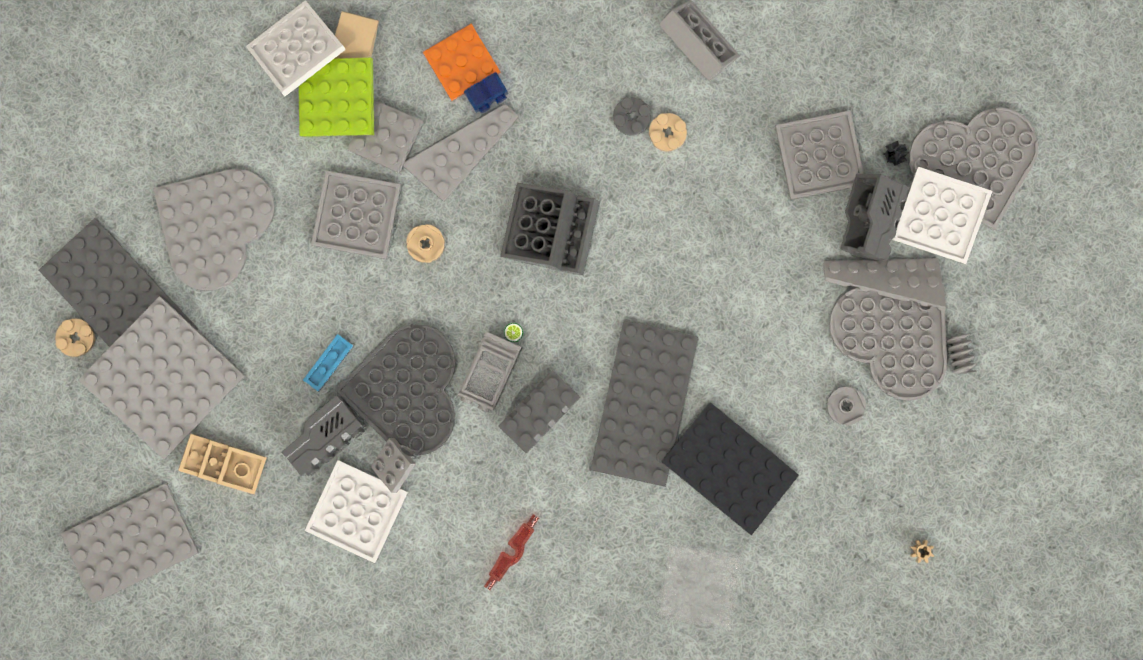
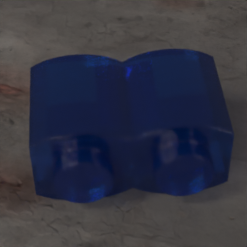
[464,72,509,113]

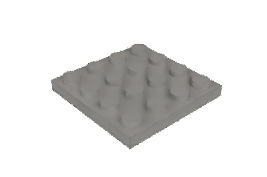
[775,111,864,200]
[311,171,401,260]

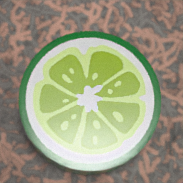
[504,323,523,342]

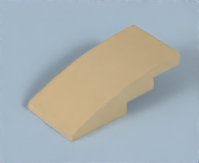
[334,11,379,59]
[178,433,266,494]

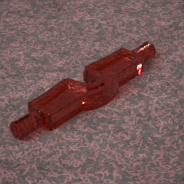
[484,514,540,591]

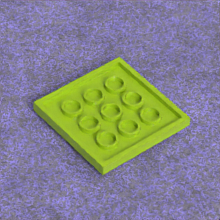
[299,57,374,137]

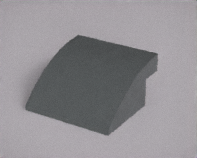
[500,182,600,276]

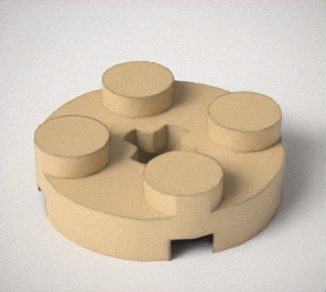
[649,113,687,152]
[406,225,445,263]
[55,319,95,357]

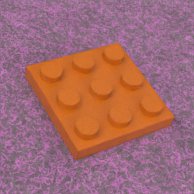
[423,24,500,101]

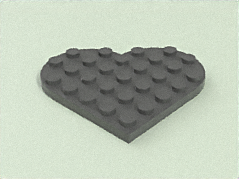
[335,324,455,455]

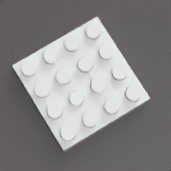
[246,0,346,96]
[892,167,992,264]
[305,460,408,563]

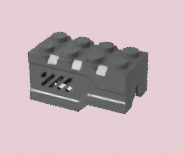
[840,174,909,261]
[498,370,581,453]
[282,395,366,476]

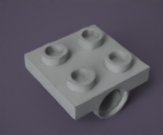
[371,438,416,493]

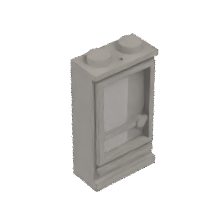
[458,332,522,412]

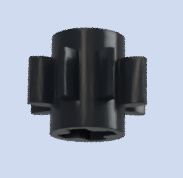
[883,141,909,166]

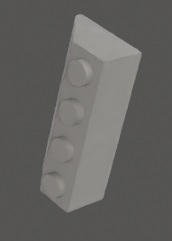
[659,0,740,81]

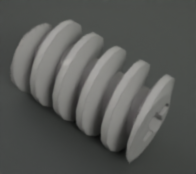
[946,333,976,374]

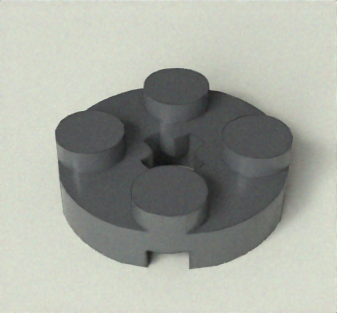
[613,97,651,136]

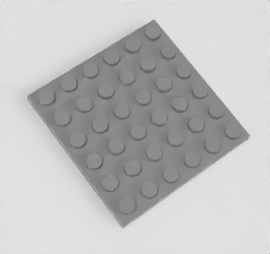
[78,296,245,459]

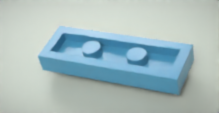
[303,334,353,392]

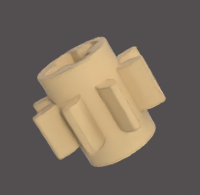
[909,540,934,563]

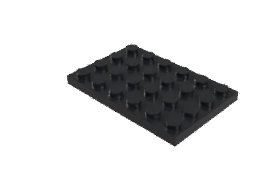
[661,402,799,535]

